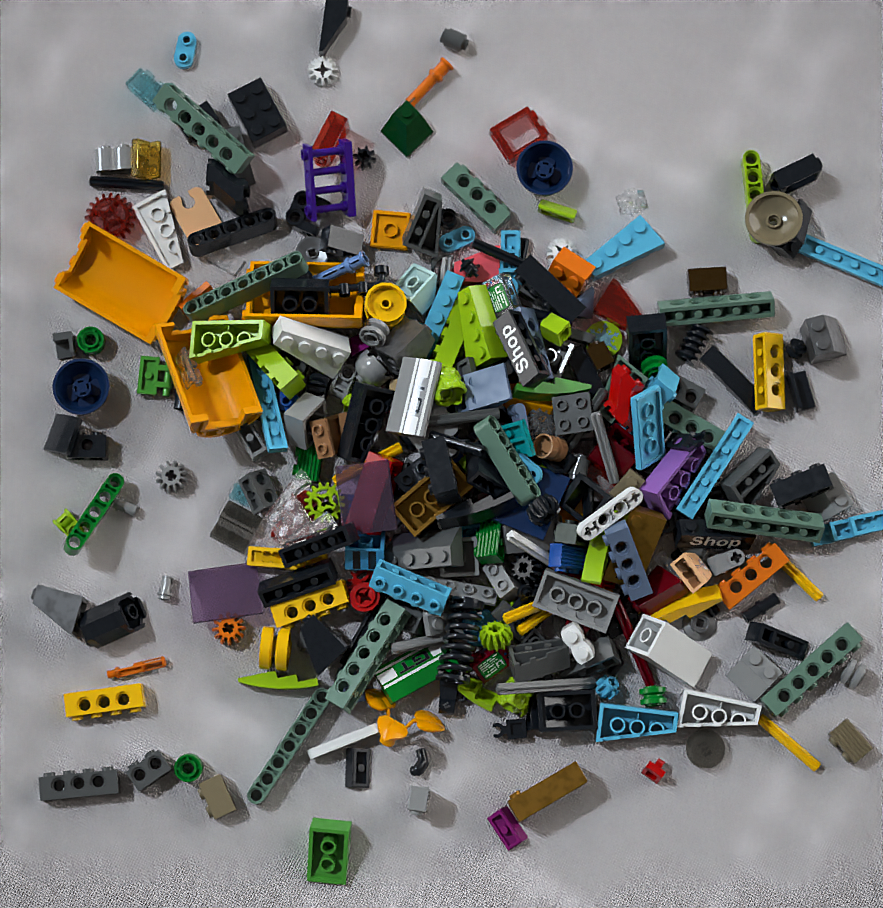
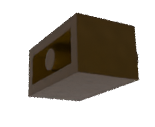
[686,266,728,298]
[586,340,614,374]

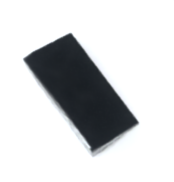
[345,748,370,788]

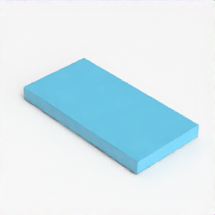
[631,384,665,470]

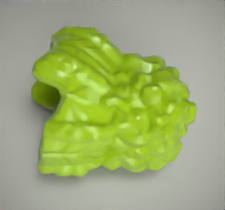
[434,364,467,407]
[497,676,534,717]

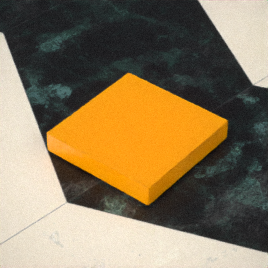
[370,210,411,251]

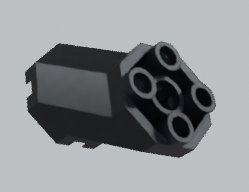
[206,158,250,218]
[77,592,146,648]

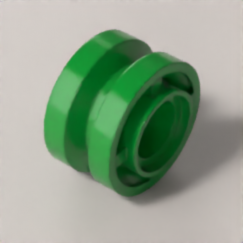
[77,326,106,356]
[641,355,668,383]
[639,685,668,707]
[174,753,203,782]

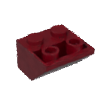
[588,423,635,479]

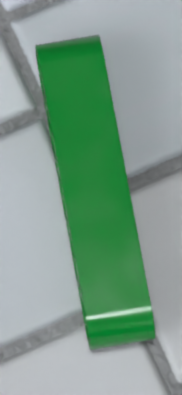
[64,473,124,556]

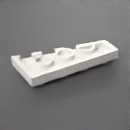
[132,189,184,270]

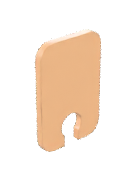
[170,187,222,245]

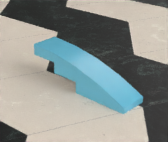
[499,230,521,306]
[810,510,883,548]

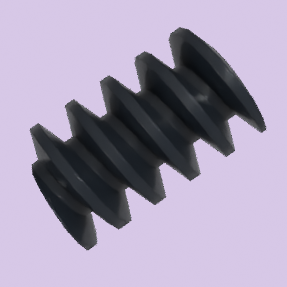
[675,324,714,366]

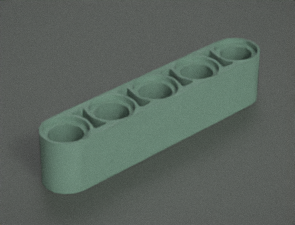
[474,415,541,506]

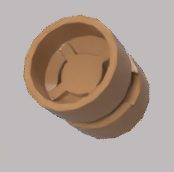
[533,433,568,462]

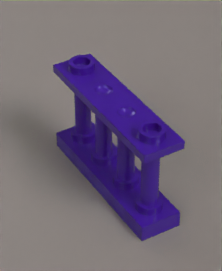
[301,138,357,222]

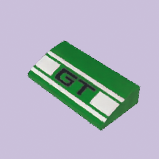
[374,644,459,705]

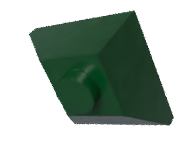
[381,100,434,158]

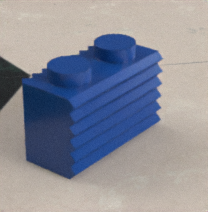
[548,543,588,574]

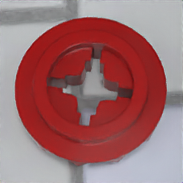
[349,582,381,613]

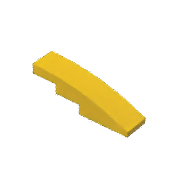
[247,546,328,571]
[650,585,723,623]

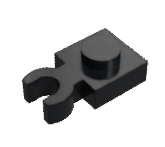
[493,718,527,740]

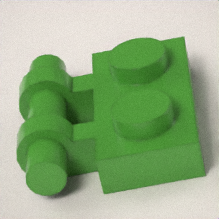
[137,356,173,397]

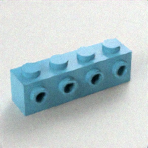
[369,559,452,616]

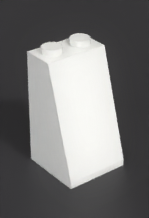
[625,614,712,687]

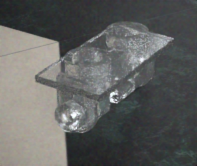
[175,347,203,390]

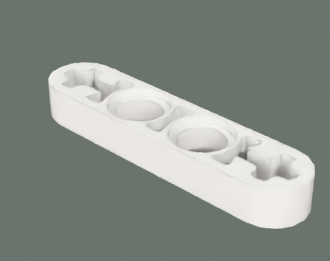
[577,487,643,540]
[307,723,379,760]

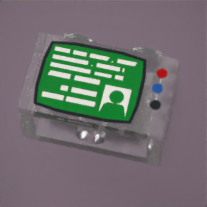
[482,273,522,318]

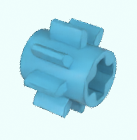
[595,674,620,700]

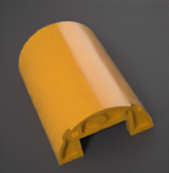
[53,221,189,345]
[242,261,365,329]
[155,315,263,438]

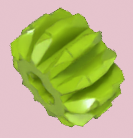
[479,620,513,651]

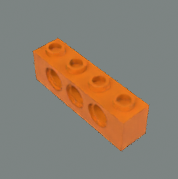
[718,542,790,610]

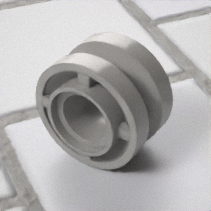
[359,318,390,348]
[840,658,867,690]

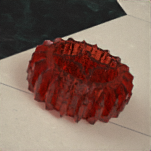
[84,193,136,239]

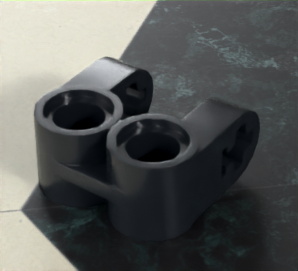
[285,190,332,237]

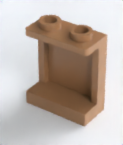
[309,412,347,459]

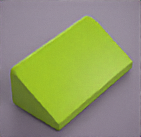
[538,199,577,223]

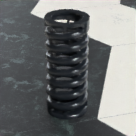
[435,596,485,685]

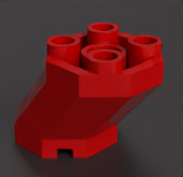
[603,364,645,433]

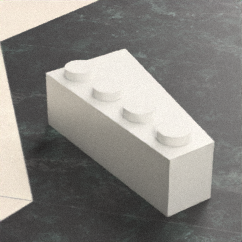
[271,316,351,379]
[677,688,762,728]

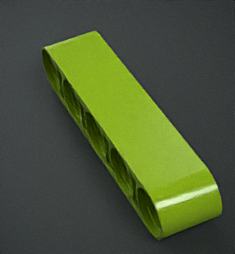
[741,150,764,244]

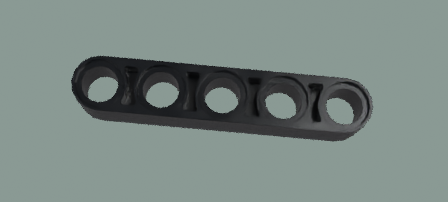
[187,207,278,257]

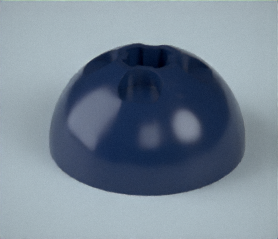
[516,141,573,196]
[52,358,110,415]

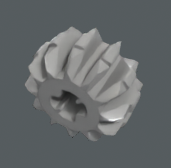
[156,461,188,493]

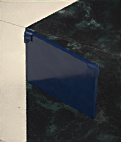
[490,465,570,541]

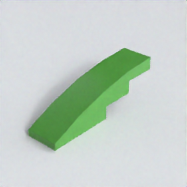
[511,377,592,401]

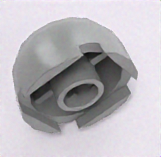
[355,349,391,386]

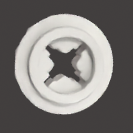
[308,56,338,86]
[547,238,577,263]

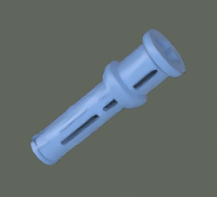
[313,251,370,281]

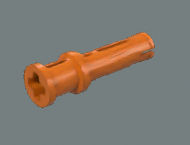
[405,57,454,107]

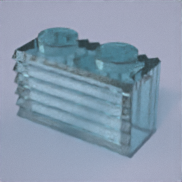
[125,67,164,112]

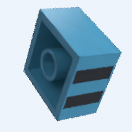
[345,529,386,571]

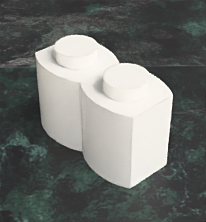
[561,621,595,665]

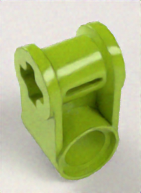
[52,508,87,544]

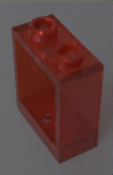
[489,106,549,165]
[312,110,350,168]

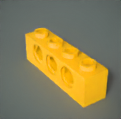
[753,332,786,412]
[270,580,350,629]
[63,683,146,721]

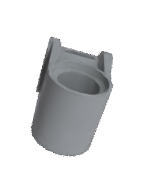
[327,364,357,400]
[706,549,745,577]

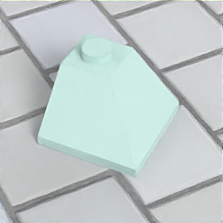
[394,263,437,315]

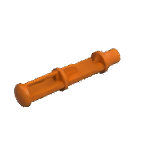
[107,656,167,679]

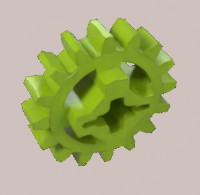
[304,482,346,524]

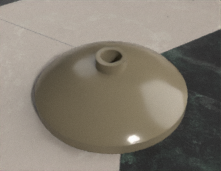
[745,191,803,246]

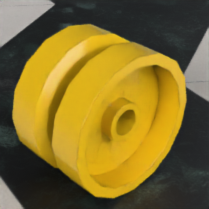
[364,282,407,330]
[259,626,292,671]

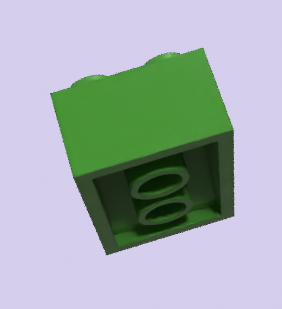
[307,817,352,885]

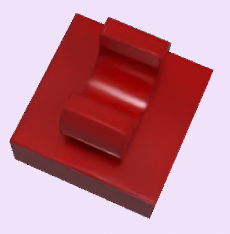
[641,758,666,784]

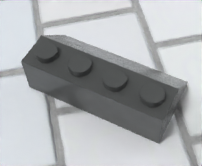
[385,527,464,572]

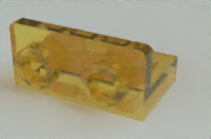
[131,138,161,180]

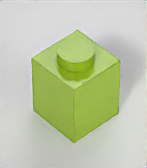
[540,312,572,346]

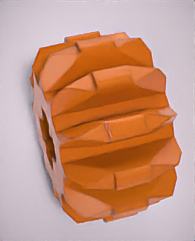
[212,612,246,646]

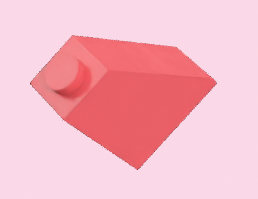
[452,245,500,287]

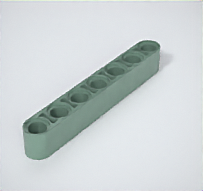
[183,251,309,323]
[247,688,330,805]

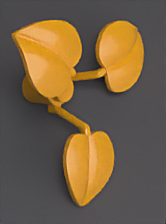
[364,689,446,747]

